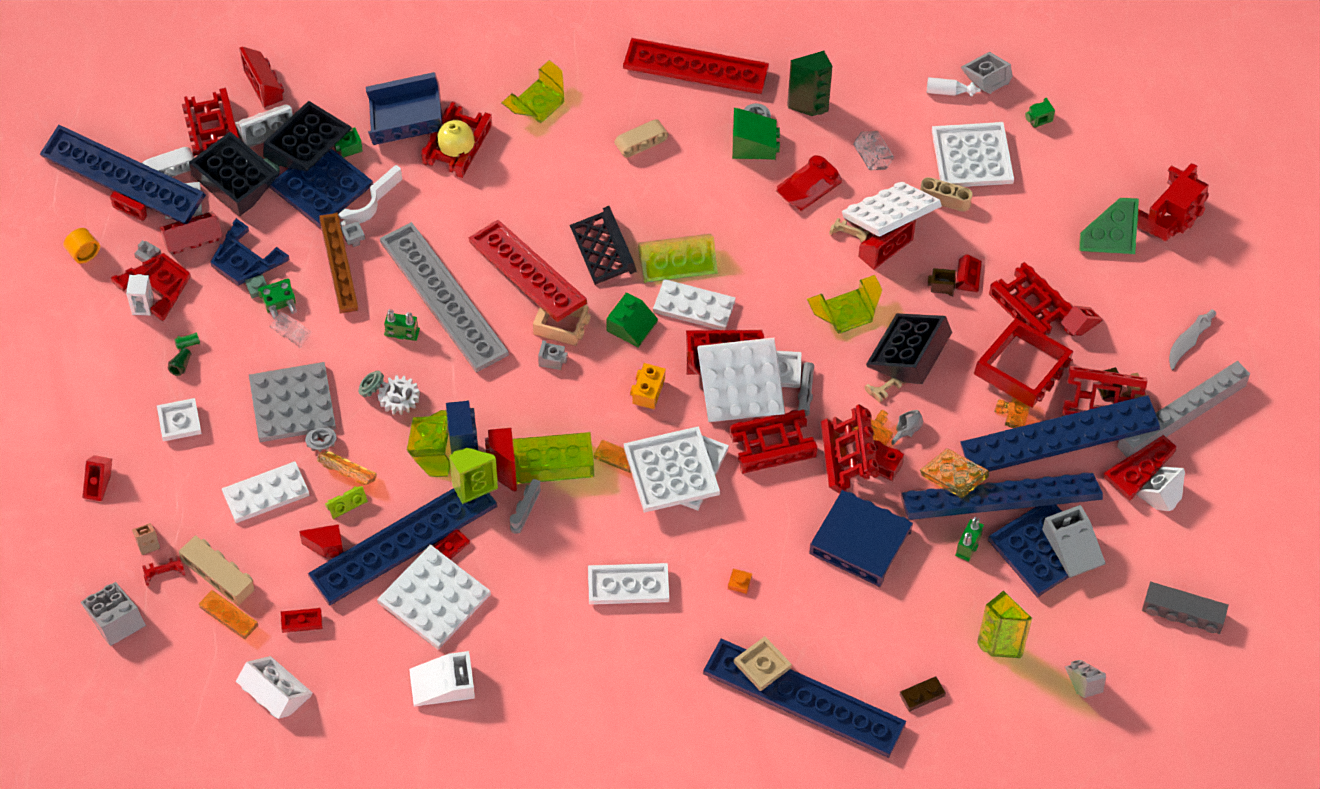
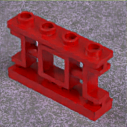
[182,87,238,156]
[421,102,492,178]
[989,262,1073,335]
[1062,366,1148,415]
[821,404,879,494]
[729,409,817,474]

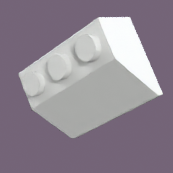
[235,104,293,147]
[236,656,313,719]

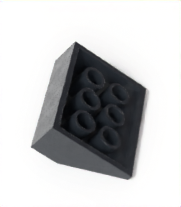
[263,101,352,171]
[189,131,279,217]
[866,313,953,384]

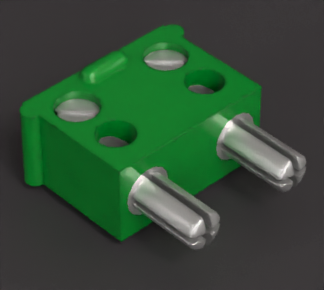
[258,278,297,320]
[384,309,420,341]
[955,517,984,562]

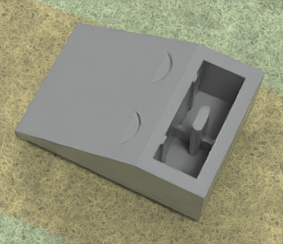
[1042,505,1106,578]
[81,582,146,646]

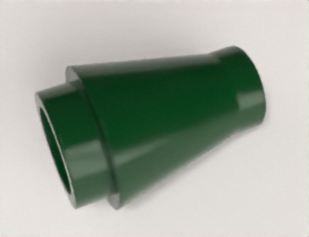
[168,348,192,376]

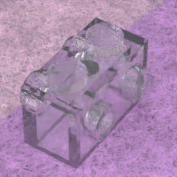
[853,131,894,170]

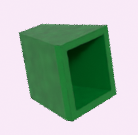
[732,108,780,160]

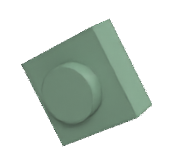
[245,274,267,298]

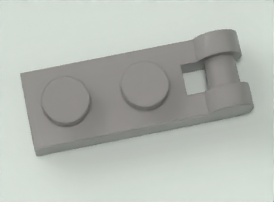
[510,479,541,534]

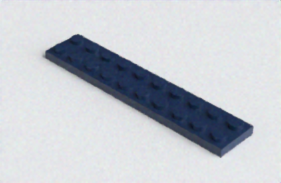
[40,124,206,224]
[960,395,1160,476]
[901,473,1103,520]
[308,488,498,606]
[703,638,906,758]

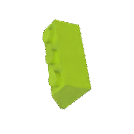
[449,448,498,504]

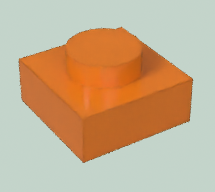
[728,568,752,594]

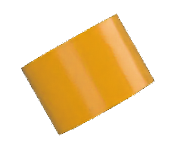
[63,228,100,264]

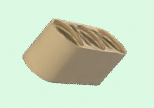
[614,119,669,158]
[920,177,972,212]

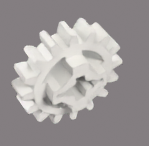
[378,375,420,415]

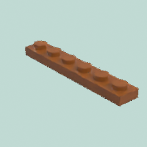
[319,213,358,314]

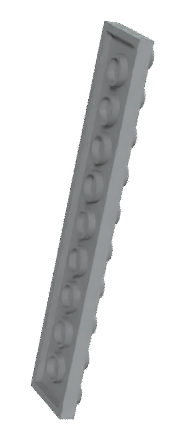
[380,222,509,373]

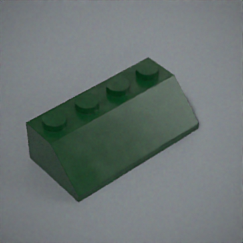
[787,50,833,116]

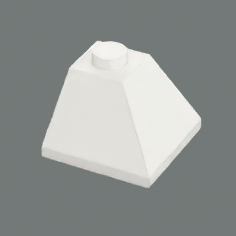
[1136,467,1185,511]

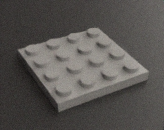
[249,362,336,442]

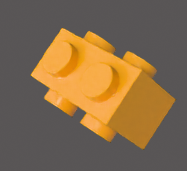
[630,363,666,409]

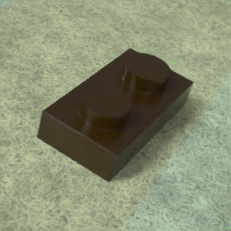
[899,676,946,712]

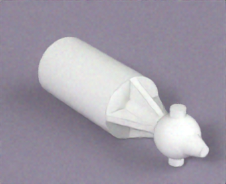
[926,77,981,97]

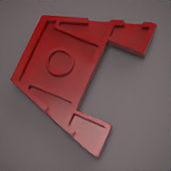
[111,253,191,321]

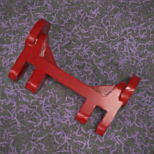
[142,556,185,586]

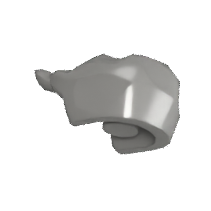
[891,410,924,445]

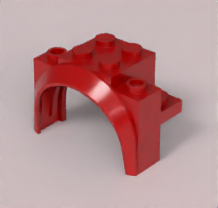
[1137,163,1209,242]
[686,330,764,377]

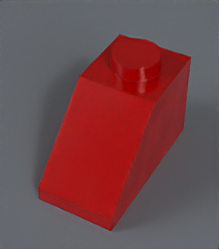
[1061,306,1103,336]
[82,455,113,501]
[299,524,343,558]

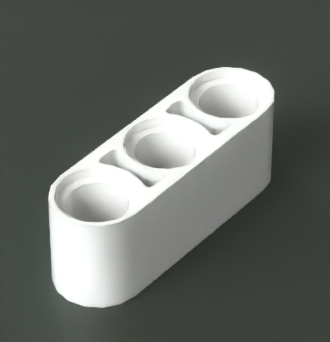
[142,147,195,177]

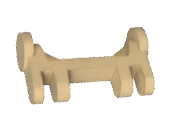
[829,218,870,243]
[864,377,906,403]

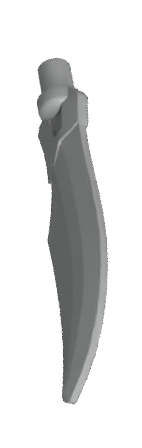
[1169,309,1216,370]

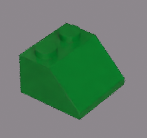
[606,292,658,348]

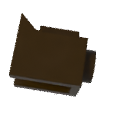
[928,268,956,297]

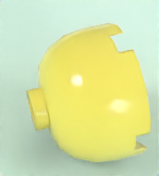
[438,120,475,157]

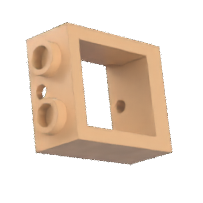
[533,305,591,346]

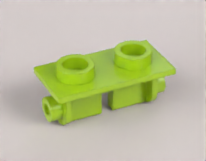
[325,486,368,519]

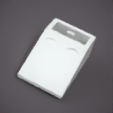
[409,651,475,707]

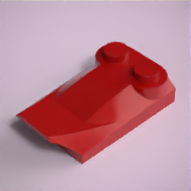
[776,155,842,211]

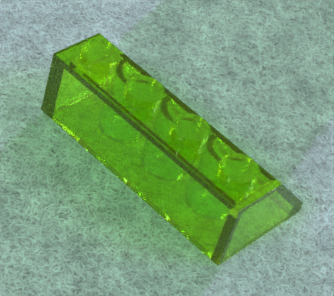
[638,233,718,283]
[977,590,1033,658]

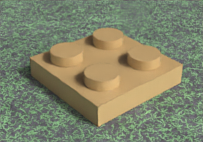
[734,636,792,691]

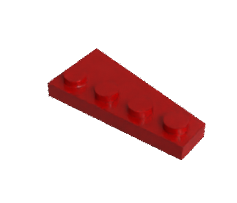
[1104,435,1176,501]

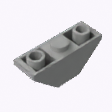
[1065,660,1106,698]

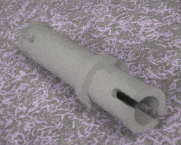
[798,362,815,416]

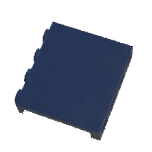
[366,72,443,145]
[809,490,913,587]

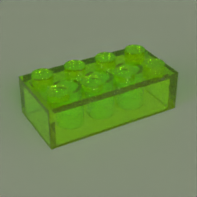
[513,432,594,484]

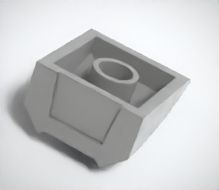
[961,52,1013,94]

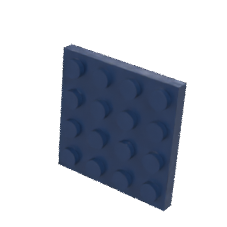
[270,149,373,228]
[988,505,1069,598]

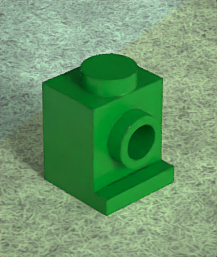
[1025,97,1055,128]
[334,127,363,158]

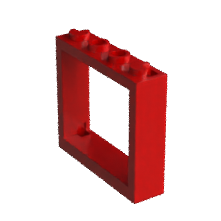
[974,318,1074,408]

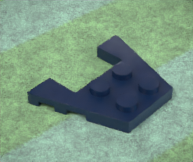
[210,218,290,286]

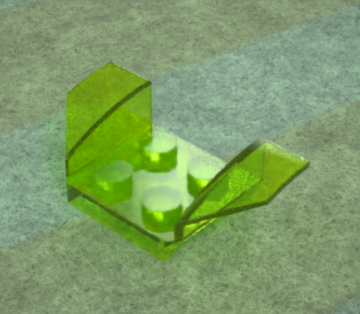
[501,60,565,123]
[807,275,882,334]
[407,410,450,477]

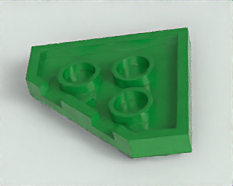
[1079,198,1139,254]

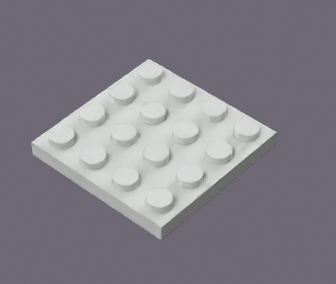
[932,122,1014,187]
[842,182,942,236]
[697,337,785,422]
[624,426,720,513]
[377,545,491,650]

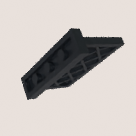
[570,206,637,285]

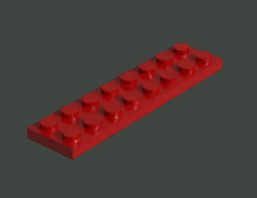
[623,38,769,95]
[468,220,588,322]

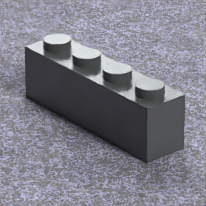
[1142,581,1229,634]

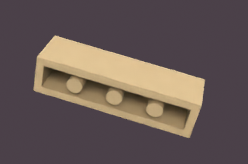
[179,535,255,606]

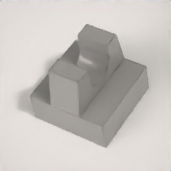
[341,221,365,247]
[134,240,161,262]

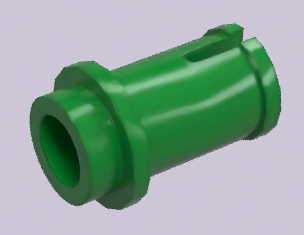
[174,332,200,350]

